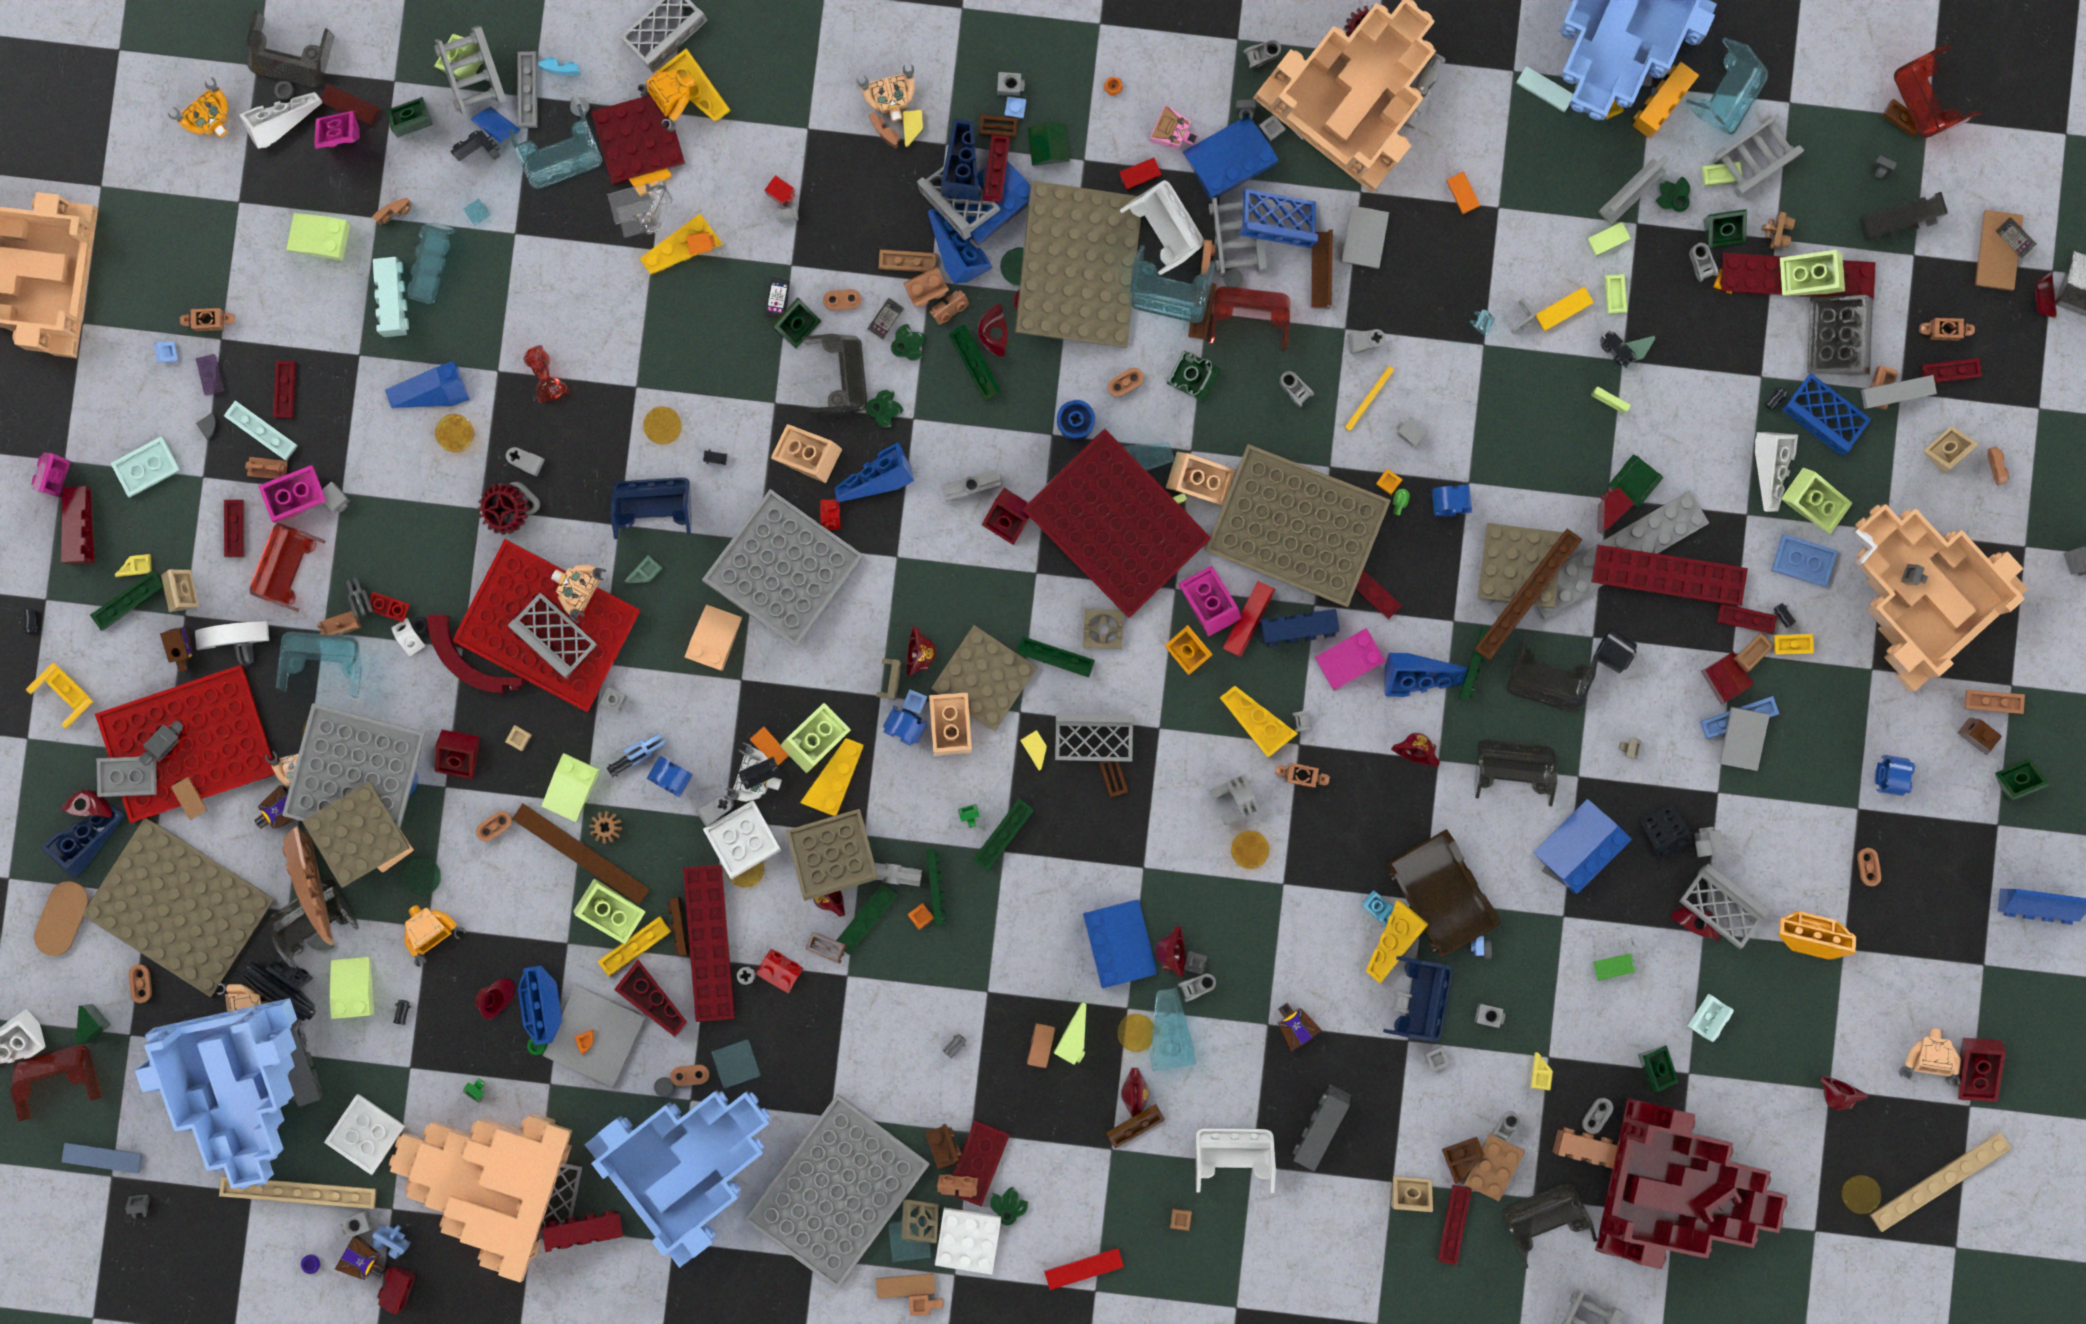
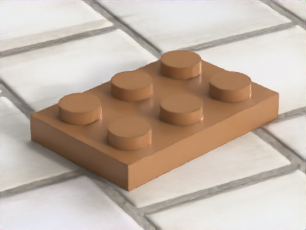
[1464,1133,1525,1201]

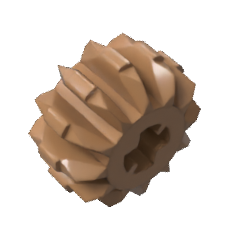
[589,811,623,844]

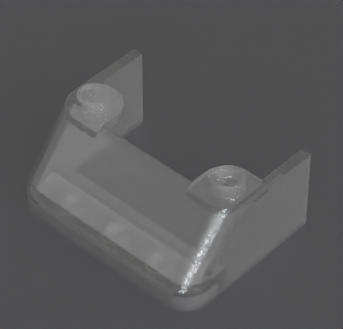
[608,180,673,238]

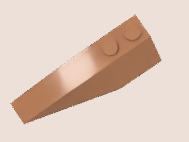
[282,827,334,945]

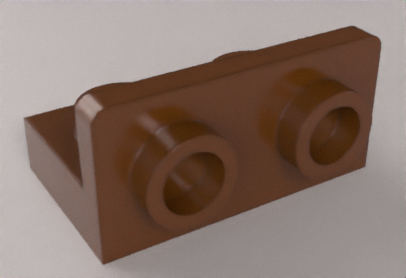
[925,1123,962,1170]

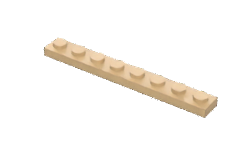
[1870,1132,2011,1232]
[219,1176,377,1209]

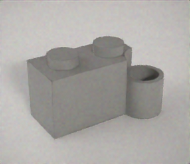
[1694,827,1725,857]

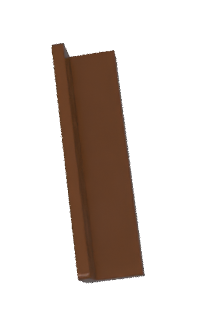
[1311,229,1333,309]

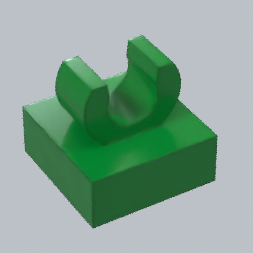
[958,804,980,828]
[463,1078,485,1103]

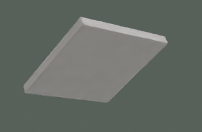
[543,985,646,1088]

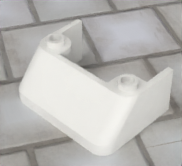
[1120,180,1204,275]
[1196,1129,1276,1193]

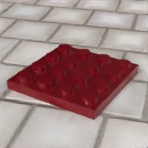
[591,95,685,185]

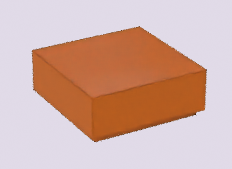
[908,903,934,930]

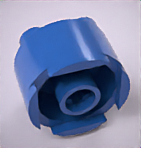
[1057,400,1095,441]
[1432,485,1472,517]
[883,705,928,746]
[1875,755,1915,796]
[646,756,693,797]

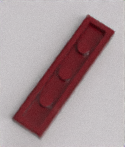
[983,135,1010,203]
[1437,1184,1472,1265]

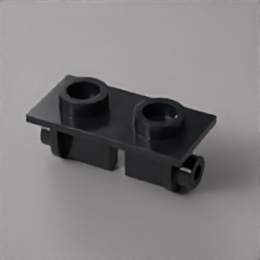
[1600,331,1637,368]
[738,757,781,790]

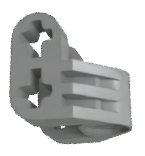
[1209,775,1260,825]

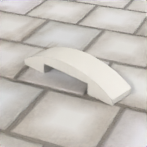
[195,621,269,650]

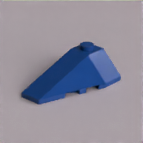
[928,209,992,284]
[385,361,470,408]
[835,442,914,502]
[1384,653,1467,697]

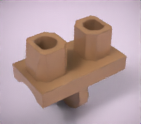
[1761,212,1795,249]

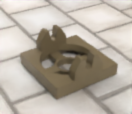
[1083,609,1123,649]
[877,658,902,700]
[901,1200,939,1244]

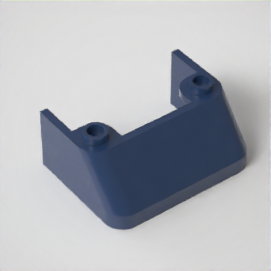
[610,477,692,539]
[1383,956,1452,1042]

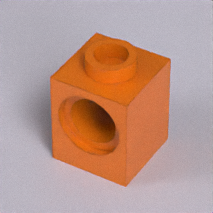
[686,232,715,255]

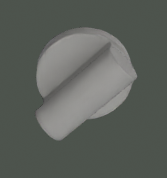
[570,95,590,117]

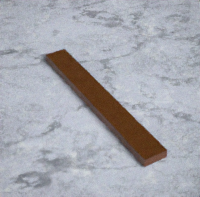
[1474,528,1583,662]
[512,803,650,905]

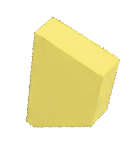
[903,110,923,147]
[115,554,152,577]
[1020,730,1047,770]
[1530,1052,1553,1090]

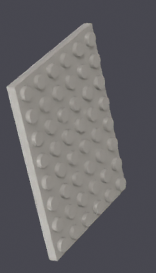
[744,1094,930,1289]

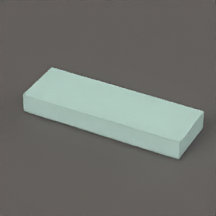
[1516,66,1573,112]

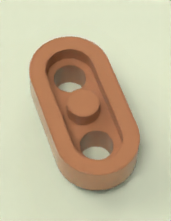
[1200,240,1216,278]
[823,289,862,311]
[1108,368,1144,397]
[1987,447,2009,485]
[476,811,512,841]
[1857,848,1881,886]
[129,964,152,1003]
[670,1064,710,1086]

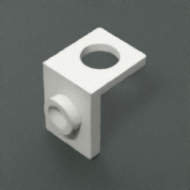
[1851,529,1878,566]
[391,618,425,656]

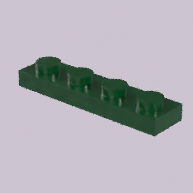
[949,325,1001,401]
[90,571,164,631]
[1458,625,1491,701]
[1016,636,1095,677]
[972,799,1034,871]
[927,849,946,926]
[836,883,898,955]

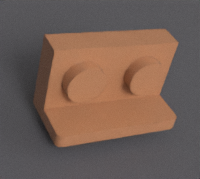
[903,267,949,307]

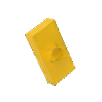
[1773,634,1814,655]

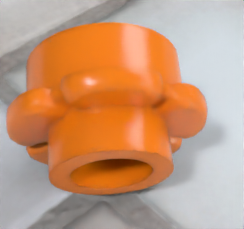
[1104,77,1123,96]

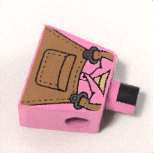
[1150,105,1198,149]

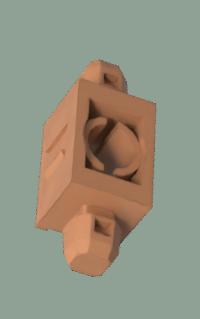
[180,308,235,331]
[1919,318,1975,341]
[1275,763,1330,788]

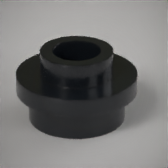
[411,616,429,636]

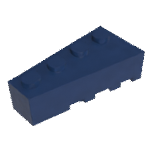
[941,119,979,201]
[1259,609,1340,647]

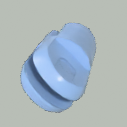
[623,733,665,766]

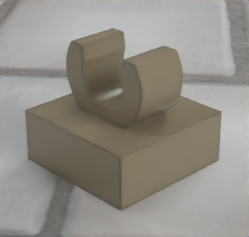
[1619,737,1641,760]

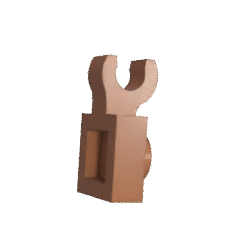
[909,1294,944,1316]

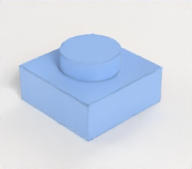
[1005,96,1026,119]
[154,342,178,363]
[902,689,927,714]
[1470,936,1484,956]

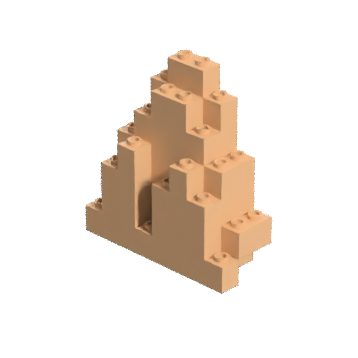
[1253,0,1436,193]
[0,192,98,358]
[1854,504,2028,692]
[389,1113,572,1282]

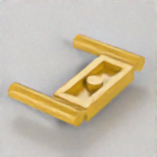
[26,662,94,729]

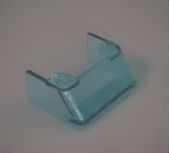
[1685,38,1768,135]
[509,104,602,189]
[1130,245,1215,323]
[276,631,362,698]

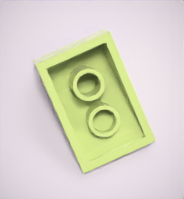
[286,213,350,261]
[1780,250,1845,296]
[1781,468,1852,535]
[780,703,851,773]
[542,753,601,822]
[574,879,645,944]
[330,957,374,1019]
[1054,1001,1086,1065]

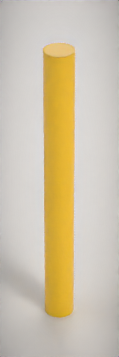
[1344,366,1394,432]

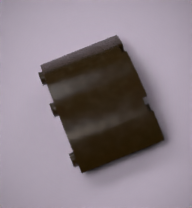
[1387,829,1502,959]

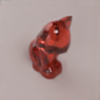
[523,345,568,403]

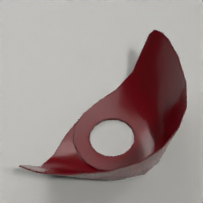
[2035,272,2057,318]
[978,303,1008,357]
[60,790,112,817]
[1670,906,1721,941]

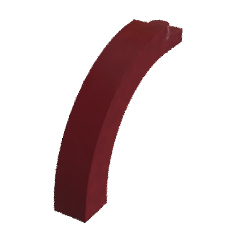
[427,614,524,694]

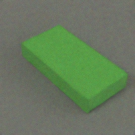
[1593,953,1636,981]

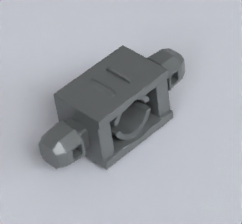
[139,721,183,766]

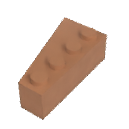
[1553,1127,1618,1169]

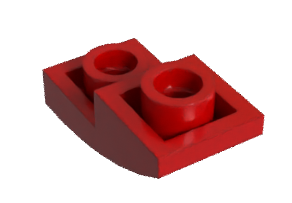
[366,592,410,622]

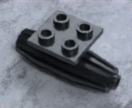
[241,956,316,1021]

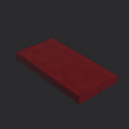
[952,1120,1010,1207]

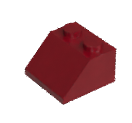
[1597,487,1634,533]
[981,488,1030,545]
[1701,651,1753,704]
[435,729,479,779]
[377,1265,416,1315]

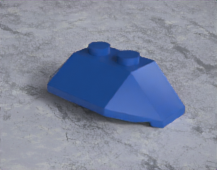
[518,966,562,1045]

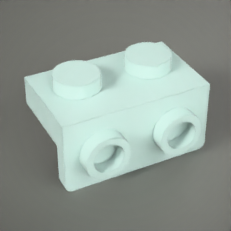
[1688,994,1734,1042]

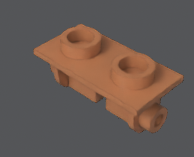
[930,290,970,325]
[245,457,288,479]
[937,1175,978,1197]

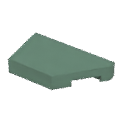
[1619,336,1655,362]
[624,555,663,583]

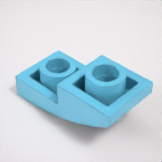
[538,57,581,76]
[1361,890,1394,926]

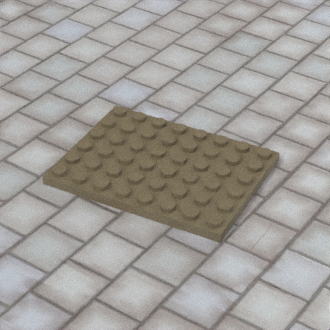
[1015,180,1141,348]
[1205,444,1391,607]
[83,818,275,997]

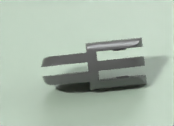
[346,577,373,618]
[233,642,254,666]

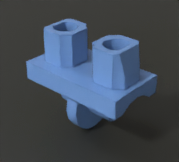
[372,1225,411,1259]

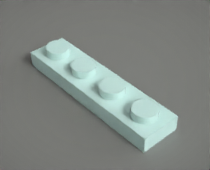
[224,401,298,461]

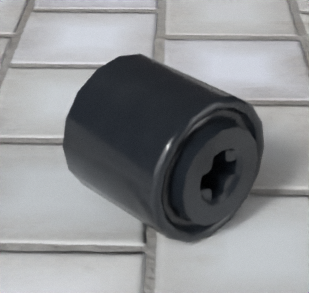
[1593,629,1637,674]

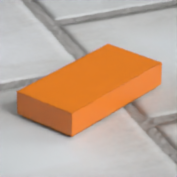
[1446,172,1480,215]
[750,727,789,766]

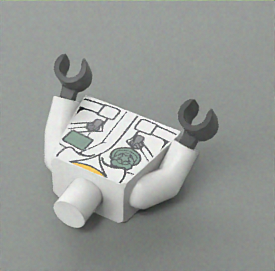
[724,742,782,802]

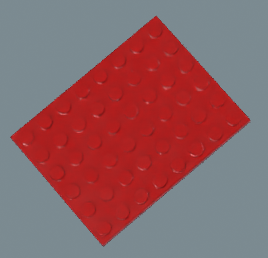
[452,539,641,712]
[95,665,275,823]

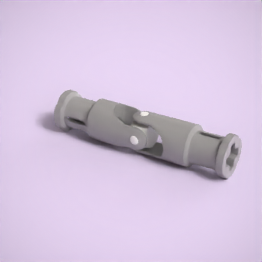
[1403,53,1446,129]

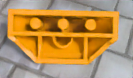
[1778,911,1856,960]

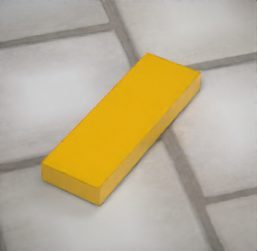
[1535,286,1594,332]

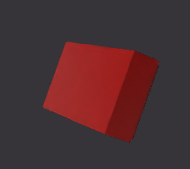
[1119,157,1162,191]

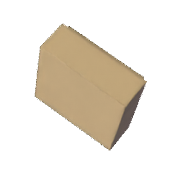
[505,725,532,751]

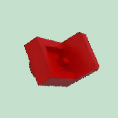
[820,499,841,530]

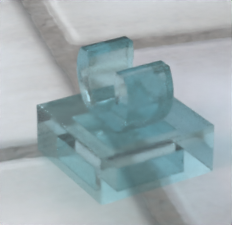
[1470,310,1495,336]

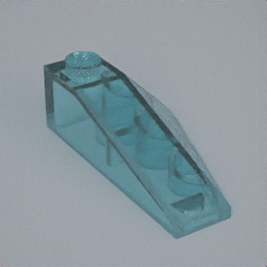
[1150,988,1196,1071]

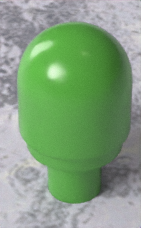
[1393,489,1410,516]

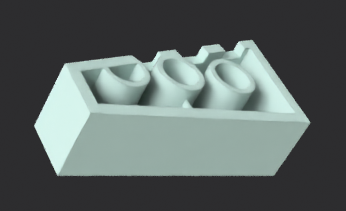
[373,257,409,337]

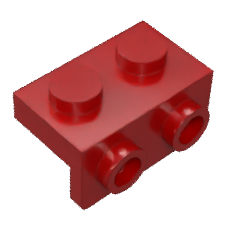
[756,949,803,994]

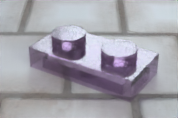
[196,354,225,396]

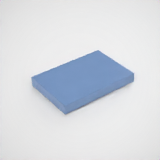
[1771,534,1838,588]

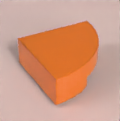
[574,1030,594,1054]

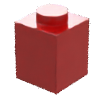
[764,175,795,207]

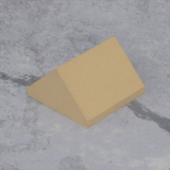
[1923,426,1978,473]
[161,569,199,612]
[1391,1176,1433,1212]

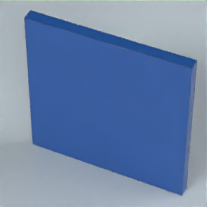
[470,107,520,143]

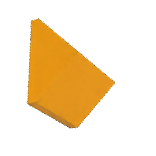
[1165,625,1213,675]

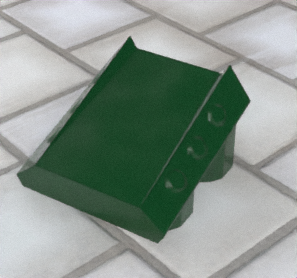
[1167,350,1220,402]
[1608,454,1663,509]

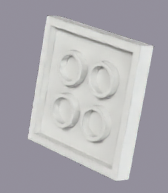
[703,800,781,879]
[324,1094,406,1175]
[935,1207,1001,1275]

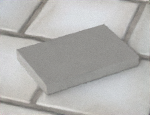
[1341,206,1389,269]
[1719,707,1770,771]
[96,757,157,797]

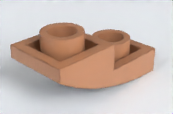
[869,112,900,149]
[372,198,412,225]
[1027,1024,1055,1068]

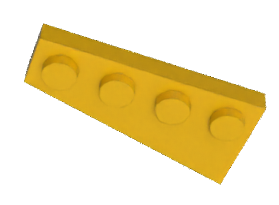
[656,49,731,122]
[639,214,723,275]
[1220,686,1298,758]
[800,738,864,816]
[1366,900,1428,983]

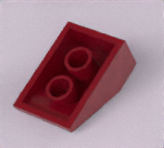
[1958,1038,2006,1102]

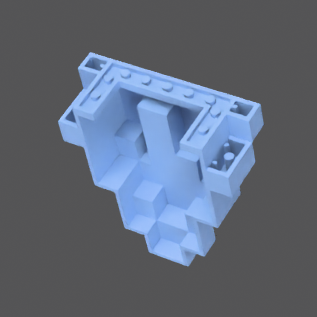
[1558,0,1717,120]
[135,998,297,1189]
[585,1090,771,1268]

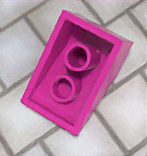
[314,111,360,149]
[31,452,70,497]
[258,465,326,524]
[1178,566,1241,637]
[1315,628,1385,690]

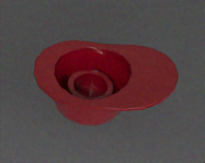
[474,978,515,1019]

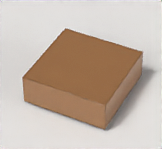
[1170,1208,1192,1231]

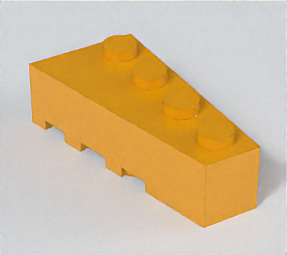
[1632,62,1699,139]

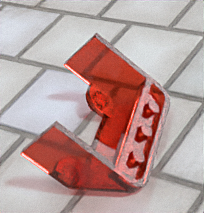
[1894,45,1982,138]
[1209,286,1291,352]
[249,523,326,612]
[11,1044,102,1121]

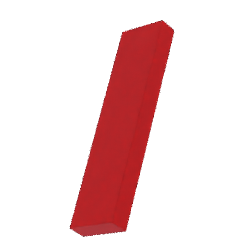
[1223,581,1276,657]
[1044,1248,1124,1290]

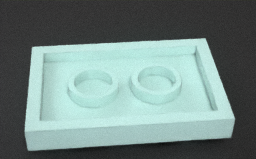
[111,436,181,497]

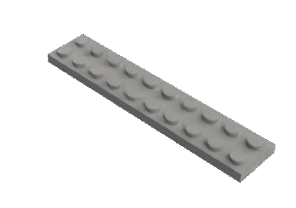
[1536,490,1709,619]

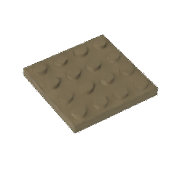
[1477,523,1564,608]
[931,625,1038,731]
[302,781,410,888]
[786,809,879,901]

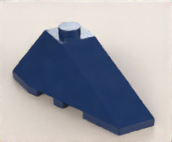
[41,804,124,879]

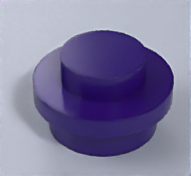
[301,1254,321,1274]

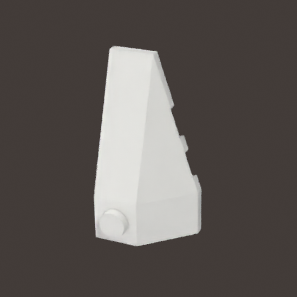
[240,92,322,149]
[1755,432,1798,512]
[0,1009,46,1064]

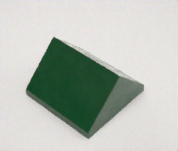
[387,97,433,138]
[1028,122,1070,166]
[1703,209,1747,248]
[772,298,821,349]
[1995,759,2049,801]
[76,1004,111,1045]
[1638,1045,1679,1093]

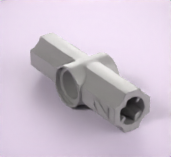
[942,469,1001,502]
[875,863,922,886]

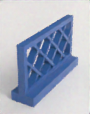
[1240,189,1318,248]
[1781,373,1871,457]

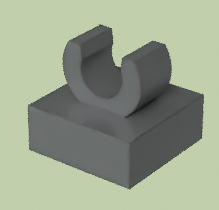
[1236,99,1256,121]
[1872,155,1897,179]
[1901,564,1928,586]
[1184,951,1207,975]
[125,1194,150,1218]

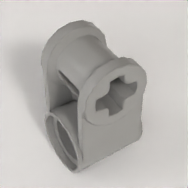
[1243,40,1281,69]
[1689,243,1718,282]
[1347,329,1385,354]
[1279,371,1314,407]
[506,447,545,477]
[696,795,734,827]
[1178,973,1216,1002]
[1490,1111,1521,1143]

